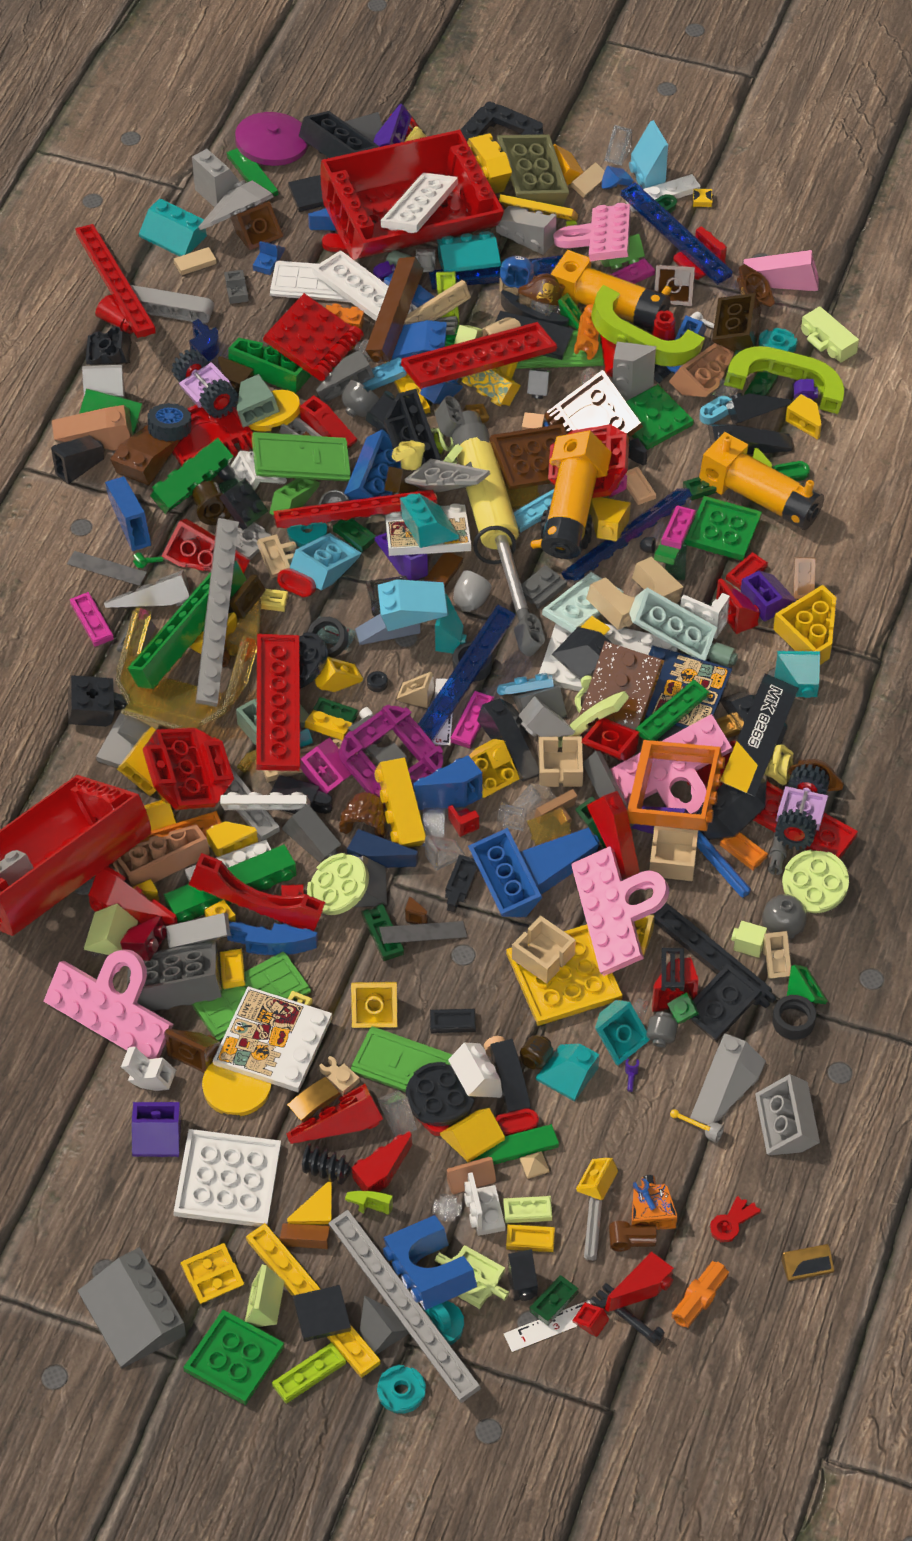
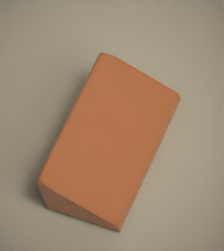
[447,1157,496,1194]

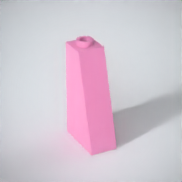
[744,250,819,291]

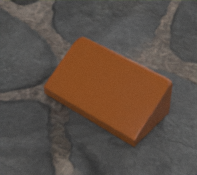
[280,1223,330,1249]

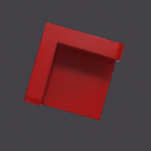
[448,805,479,837]

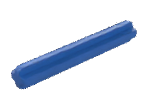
[697,831,751,898]

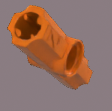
[671,1261,729,1328]

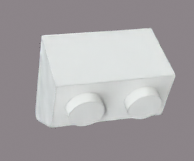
[449,1042,502,1098]

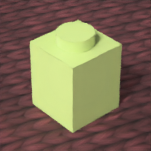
[731,921,767,958]

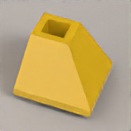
[469,739,520,798]

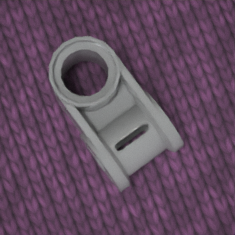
[416,249,435,272]

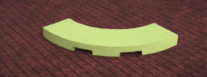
[558,691,629,748]

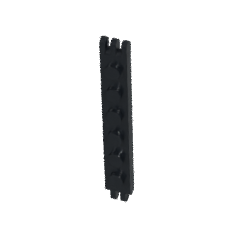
[653,902,776,1008]

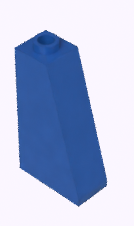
[105,476,151,551]
[520,828,600,895]

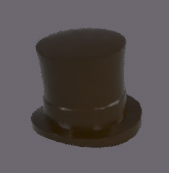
[192,481,232,525]

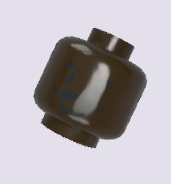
[520,1035,554,1070]

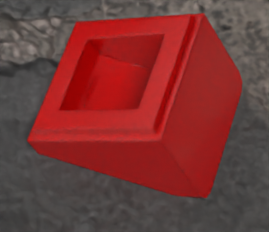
[572,1302,609,1337]

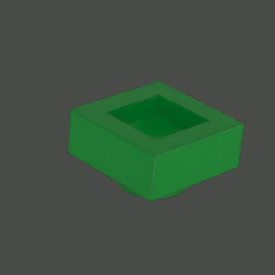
[667,992,699,1024]

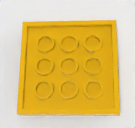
[506,925,622,1026]

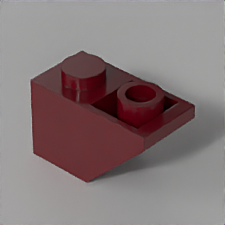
[120,916,167,961]

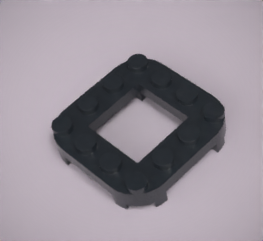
[461,101,543,152]

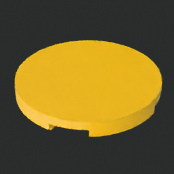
[248,390,301,432]
[202,1062,271,1116]

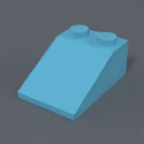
[629,120,668,189]
[290,533,361,590]
[378,580,448,631]

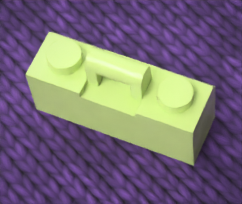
[801,306,859,362]

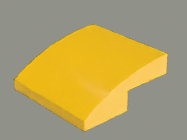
[180,1243,244,1304]

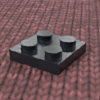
[219,478,269,531]

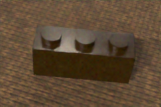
[712,293,761,352]

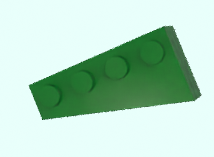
[228,338,312,394]
[150,438,233,515]

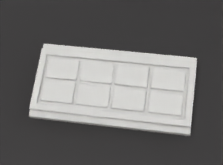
[270,261,367,302]

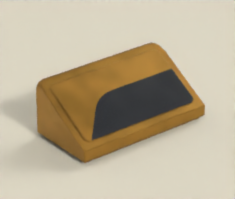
[781,1244,834,1281]

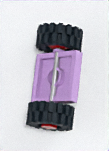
[172,349,238,418]
[775,764,830,850]

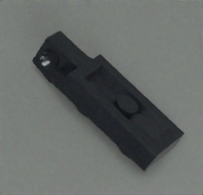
[445,854,479,913]

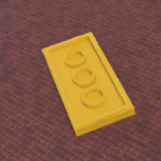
[499,194,578,221]

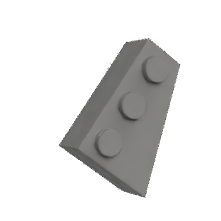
[496,206,557,255]

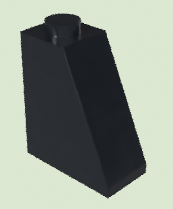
[51,435,104,484]

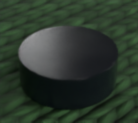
[367,671,388,692]

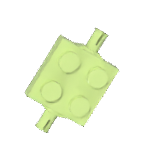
[435,1245,509,1309]

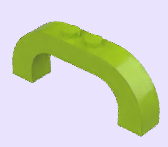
[591,285,705,367]
[724,346,844,414]

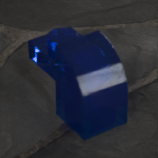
[189,319,220,362]

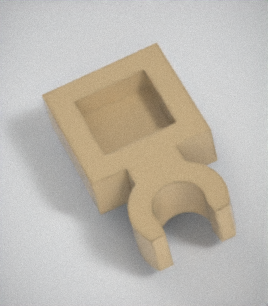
[319,1056,360,1096]

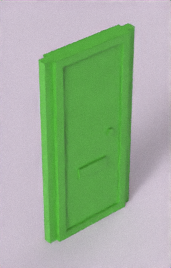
[516,330,603,369]
[252,432,350,481]
[192,952,311,1042]
[351,1026,452,1092]

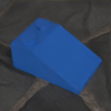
[391,320,447,360]

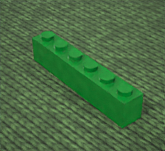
[164,844,297,924]

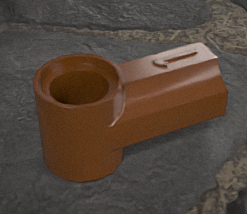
[609,1221,656,1252]

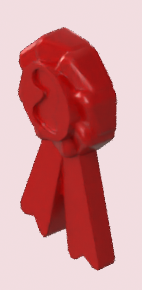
[710,1196,761,1243]

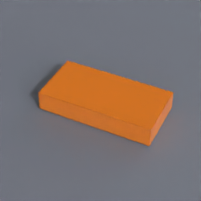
[720,833,768,870]

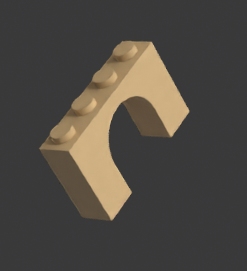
[586,556,683,630]

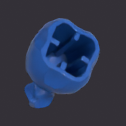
[500,256,540,288]

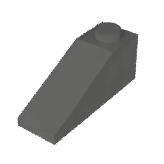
[316,350,374,403]

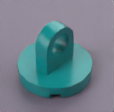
[422,1301,464,1345]

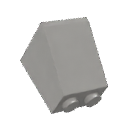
[192,149,240,207]

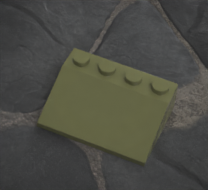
[497,134,569,207]

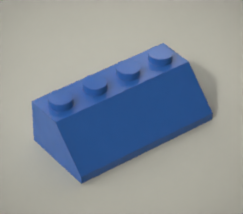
[344,429,402,501]

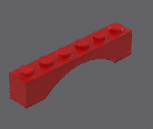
[189,853,325,932]

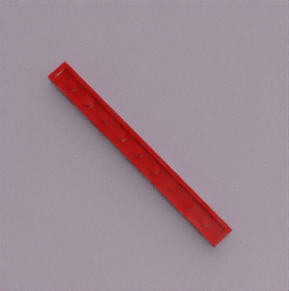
[75,224,156,338]

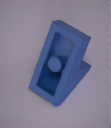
[253,241,285,275]

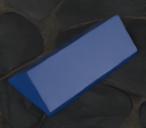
[468,828,542,917]

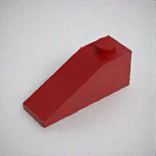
[605,1251,674,1312]

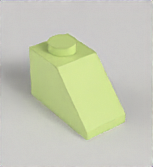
[454,325,483,344]

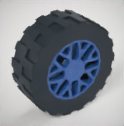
[147,403,191,441]

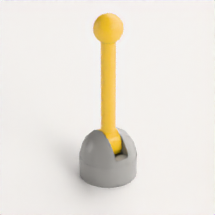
[670,1109,724,1143]

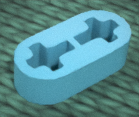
[699,396,731,425]

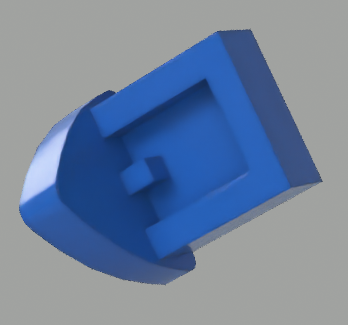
[602,166,634,189]

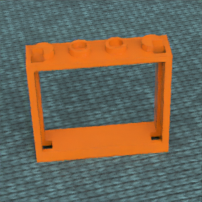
[627,740,725,831]

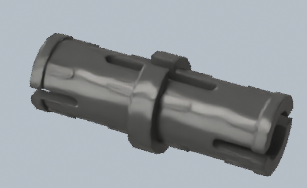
[768,834,787,875]

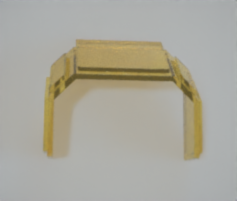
[115,607,257,729]

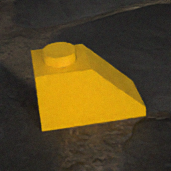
[785,394,822,440]
[315,657,363,692]
[206,821,258,857]

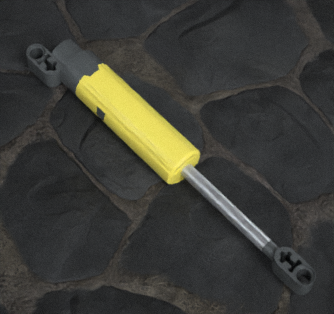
[435,396,545,656]

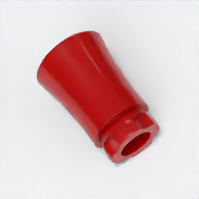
[95,295,133,334]
[652,310,676,341]

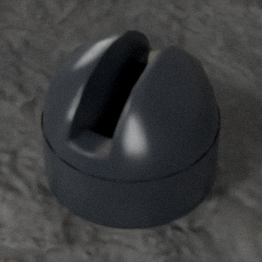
[217,465,235,482]
[640,537,656,553]

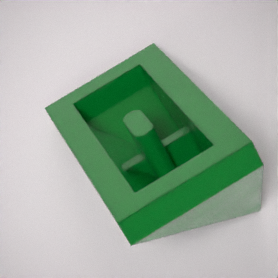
[558,293,582,331]
[787,964,828,1005]

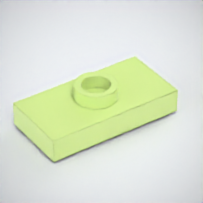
[443,444,463,464]
[503,1196,552,1223]

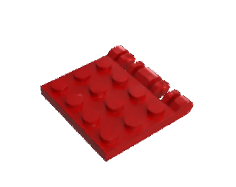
[263,293,364,381]
[172,405,253,466]

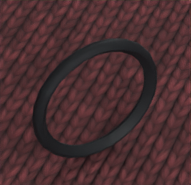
[473,526,516,565]

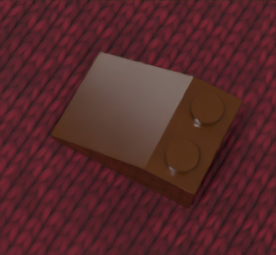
[110,426,180,486]

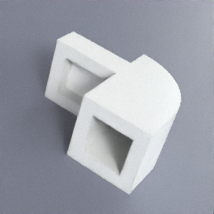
[121,1047,176,1091]

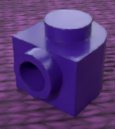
[373,261,395,282]
[793,379,818,401]

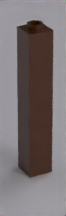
[365,257,424,363]

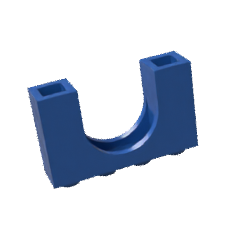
[383,1215,477,1310]

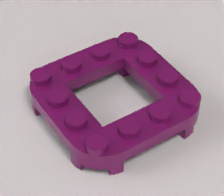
[338,704,443,808]

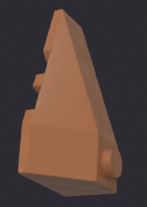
[669,343,734,397]
[52,405,133,451]

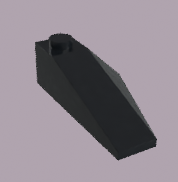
[708,423,793,455]
[477,698,539,782]

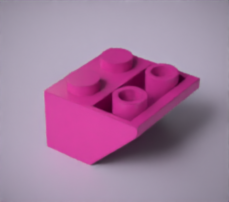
[300,738,352,794]

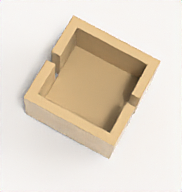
[538,736,583,787]
[649,826,698,881]
[512,915,576,984]

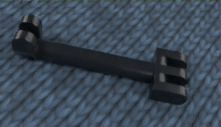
[589,1283,665,1346]

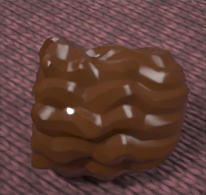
[339,792,387,838]

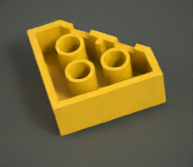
[467,133,512,194]
[773,585,836,665]

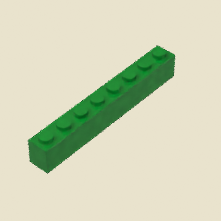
[127,561,247,689]

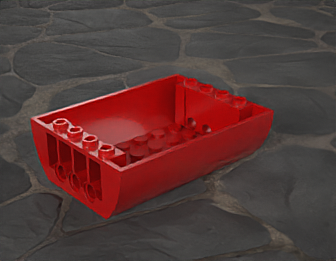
[320,130,504,260]
[0,775,151,936]

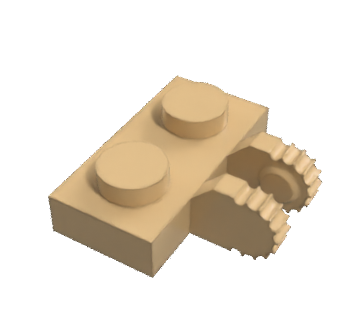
[257,534,297,578]

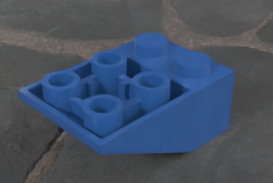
[413,755,482,810]

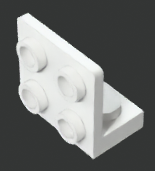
[231,451,287,491]
[681,593,730,639]
[464,1172,505,1236]

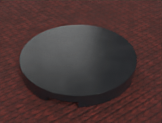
[299,632,328,689]
[406,1062,475,1126]

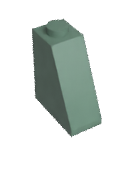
[237,374,279,427]

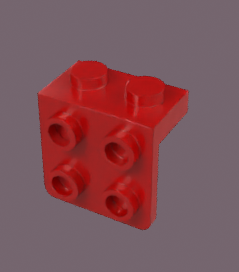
[673,226,727,280]

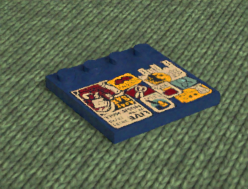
[644,645,732,729]

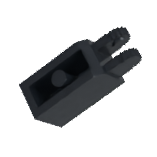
[269,775,333,814]

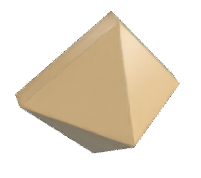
[520,1151,549,1179]

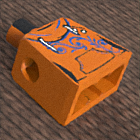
[631,1175,677,1230]

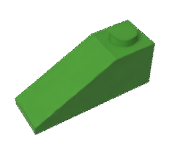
[270,478,320,515]

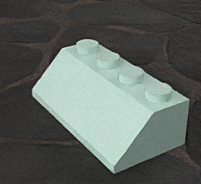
[629,588,717,660]

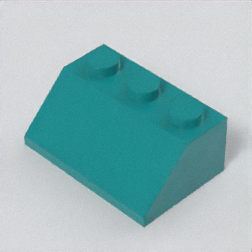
[139,198,207,256]
[437,231,501,272]
[400,493,459,548]

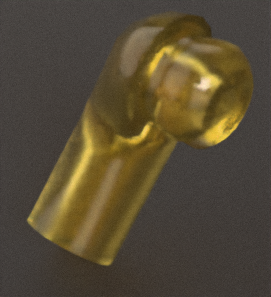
[237,750,256,772]

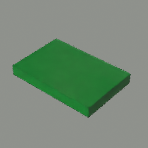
[79,389,143,435]

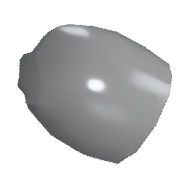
[453,570,492,612]

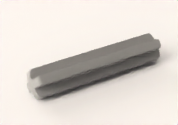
[584,1197,602,1261]

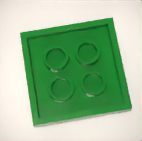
[626,384,694,450]
[685,496,762,561]
[183,1310,285,1405]

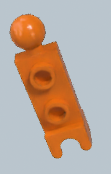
[574,304,599,360]

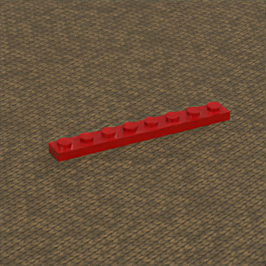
[273,489,437,528]

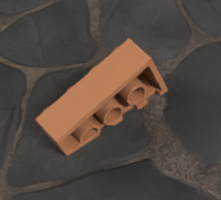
[113,825,210,887]

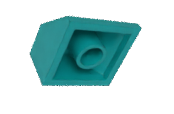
[435,594,467,654]
[774,651,820,698]
[595,1000,649,1066]
[536,1044,600,1102]

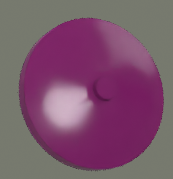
[235,112,308,166]

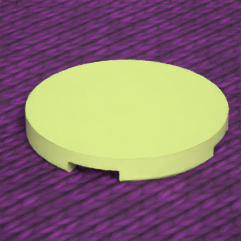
[782,850,849,913]
[307,853,369,915]

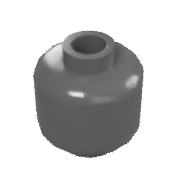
[646,1012,678,1047]

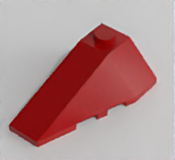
[162,518,251,574]
[586,791,640,880]
[88,867,177,926]
[286,1084,383,1144]

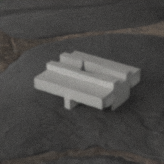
[236,522,271,559]

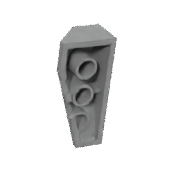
[199,180,274,230]
[405,459,490,492]
[104,570,191,608]
[690,1034,766,1125]

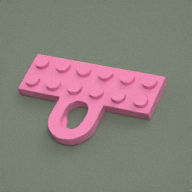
[553,203,631,261]
[610,714,733,814]
[571,847,669,976]
[43,950,173,1059]

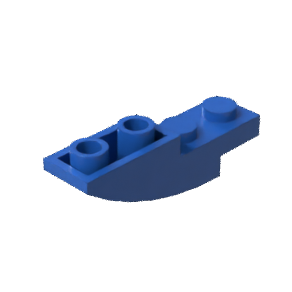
[227,921,318,955]

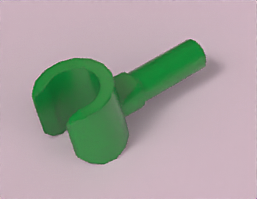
[133,552,163,569]

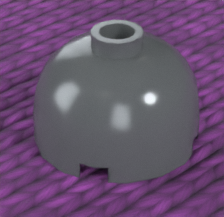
[342,380,379,418]
[762,894,807,939]

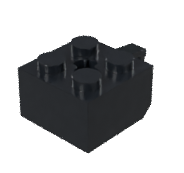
[68,675,129,727]

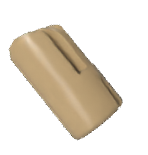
[482,317,521,336]

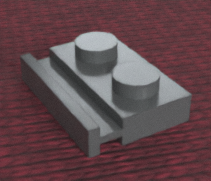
[521,565,567,609]

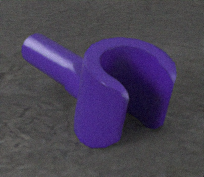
[625,1059,639,1092]

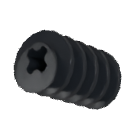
[302,1143,354,1185]

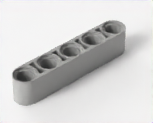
[130,285,215,324]

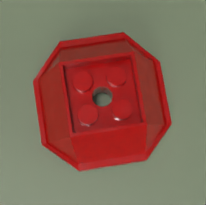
[548,424,629,498]
[142,727,234,810]

